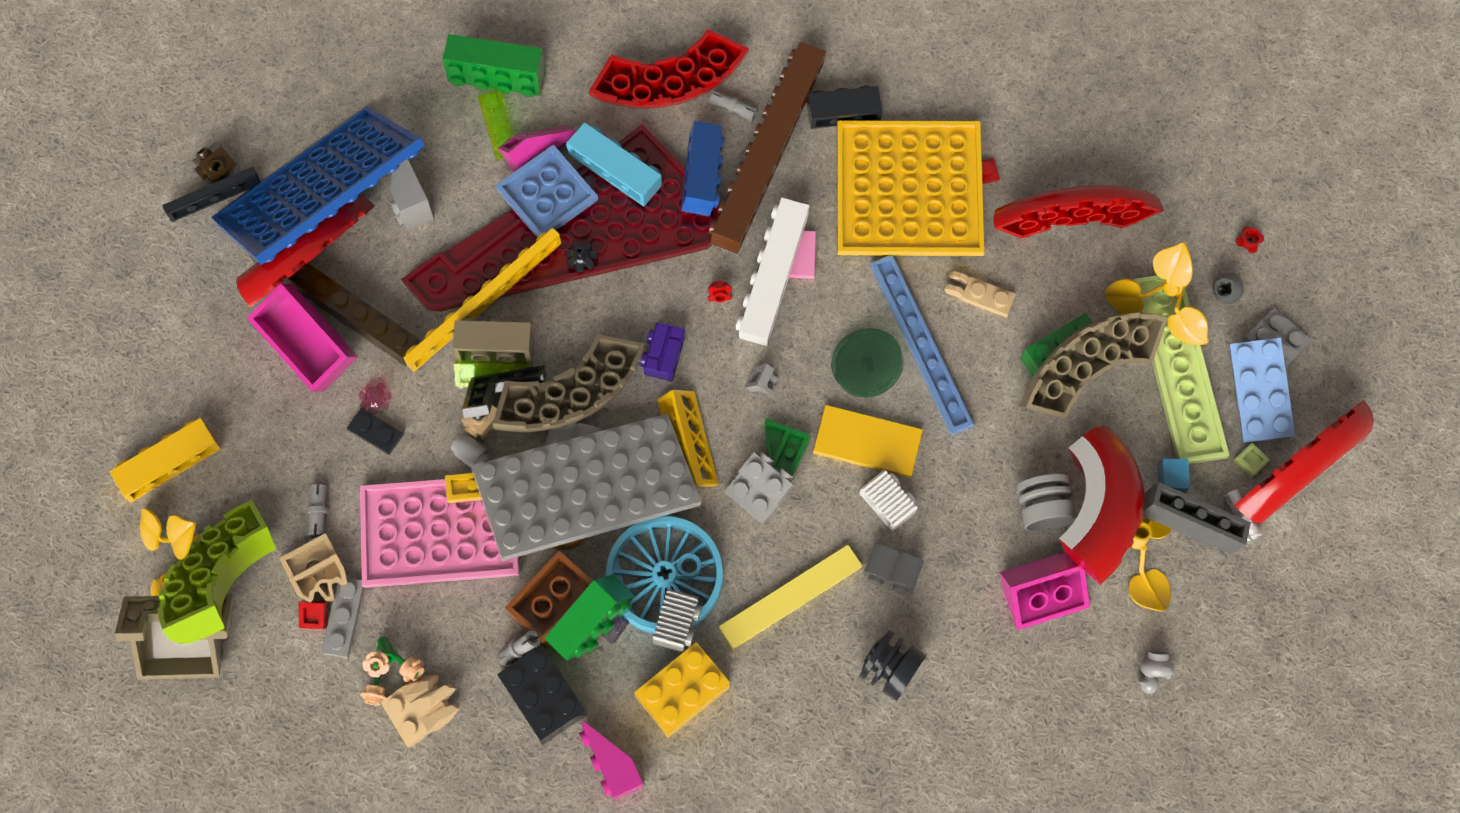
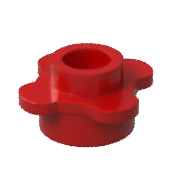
[1235,227,1264,254]
[708,280,732,303]

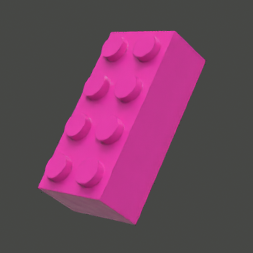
[247,283,358,392]

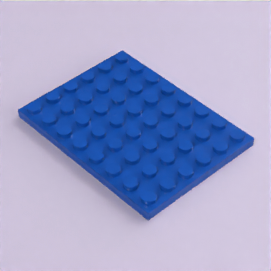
[211,106,425,265]

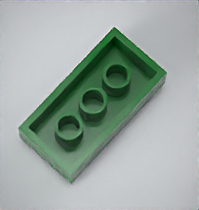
[442,34,546,97]

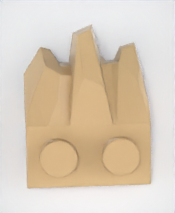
[279,533,348,602]
[381,675,460,747]

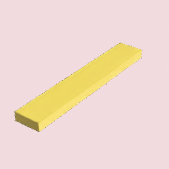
[719,545,862,650]

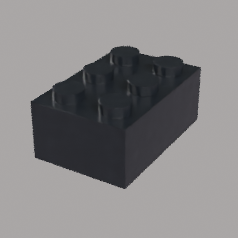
[497,645,587,745]

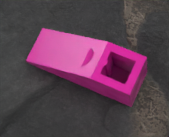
[498,126,576,172]
[579,722,644,801]

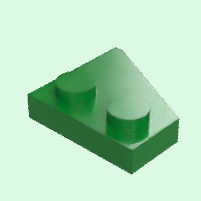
[765,418,811,481]

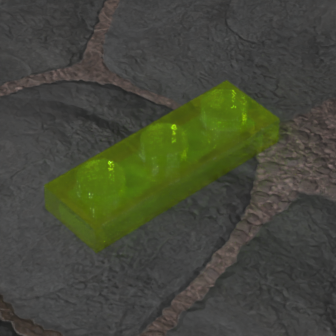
[477,91,514,161]
[454,360,531,388]

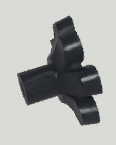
[566,242,598,273]

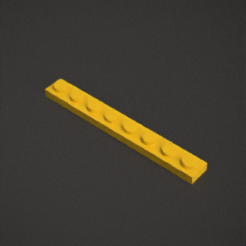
[404,228,561,372]

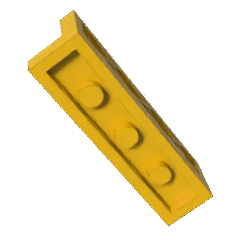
[657,390,719,488]

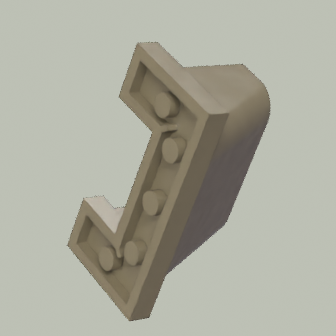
[115,594,234,680]

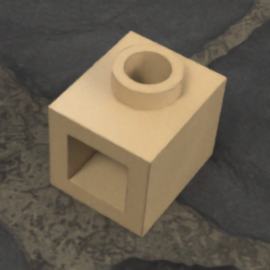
[462,405,497,441]

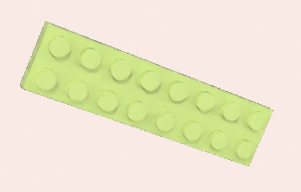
[1134,275,1230,464]

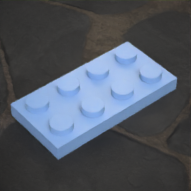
[1229,338,1295,443]

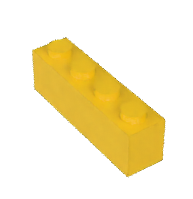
[109,418,221,503]

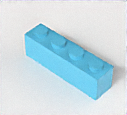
[567,122,662,206]

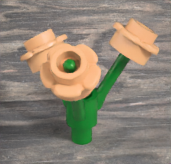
[360,636,424,705]

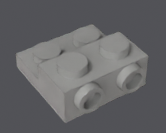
[1241,308,1312,368]
[724,452,796,524]

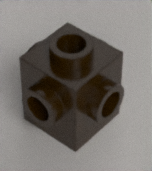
[192,143,236,183]

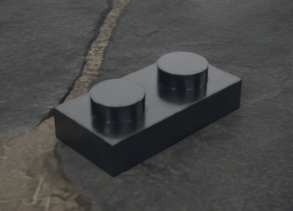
[347,408,404,455]

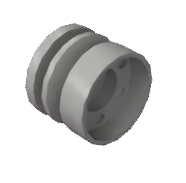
[1016,474,1077,532]

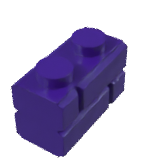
[640,322,685,382]

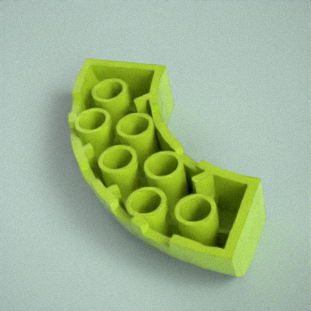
[157,499,277,644]

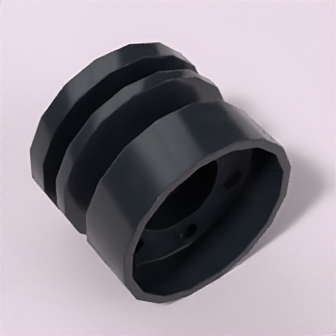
[859,630,927,702]

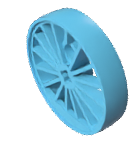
[605,516,724,634]

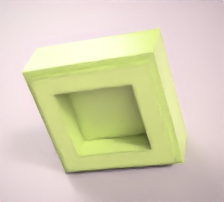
[1234,443,1270,478]

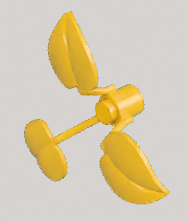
[1104,242,1209,345]
[140,508,201,596]
[1128,516,1172,612]

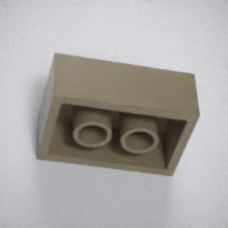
[453,318,535,368]

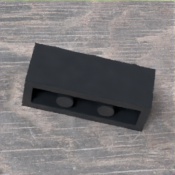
[807,85,882,129]

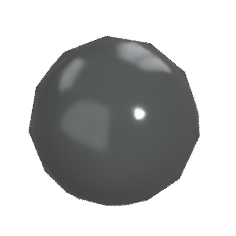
[1212,273,1244,304]

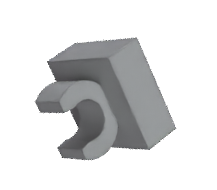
[744,364,778,394]

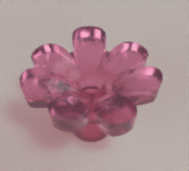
[359,383,392,414]

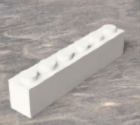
[736,197,810,346]

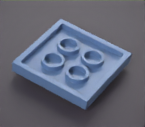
[495,145,598,238]

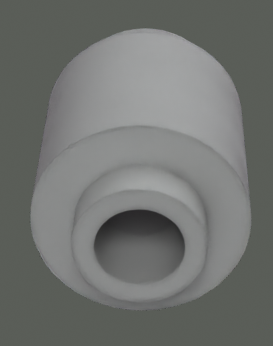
[451,434,490,468]

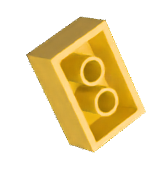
[634,642,730,738]

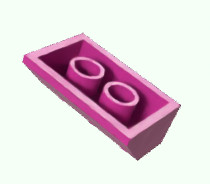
[1000,552,1090,630]

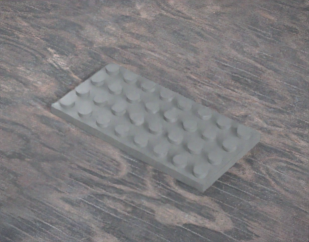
[472,414,701,561]

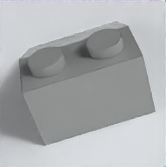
[390,159,434,231]

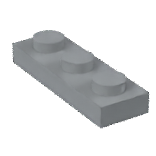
[321,578,364,658]

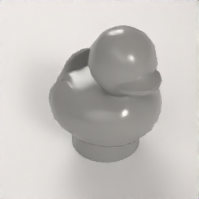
[1137,650,1175,694]

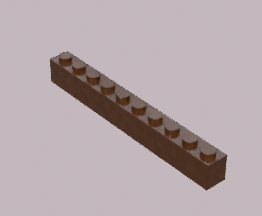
[709,41,826,254]

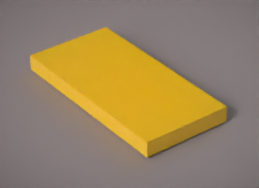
[813,405,923,478]

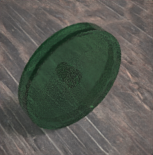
[831,328,904,397]

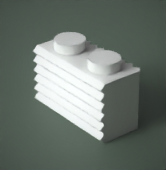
[859,470,918,532]

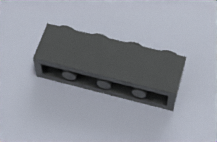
[1143,482,1251,554]

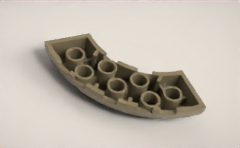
[1020,313,1168,419]
[493,334,645,432]

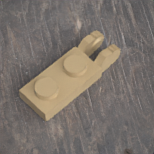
[944,271,1016,318]

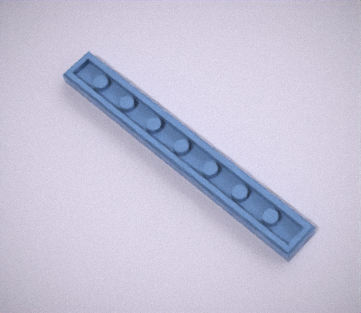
[870,255,974,435]

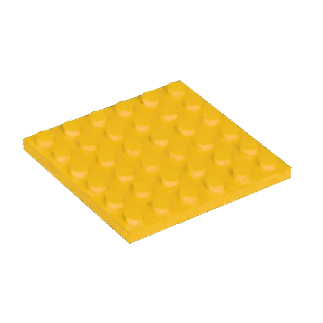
[837,121,984,256]

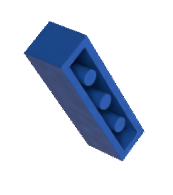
[681,120,725,216]

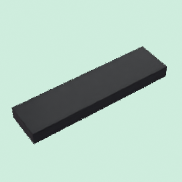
[162,166,261,222]

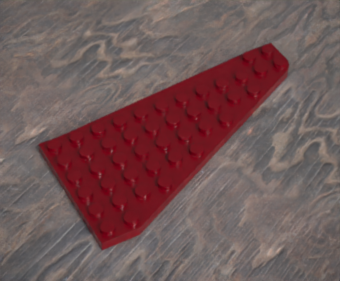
[401,124,720,312]

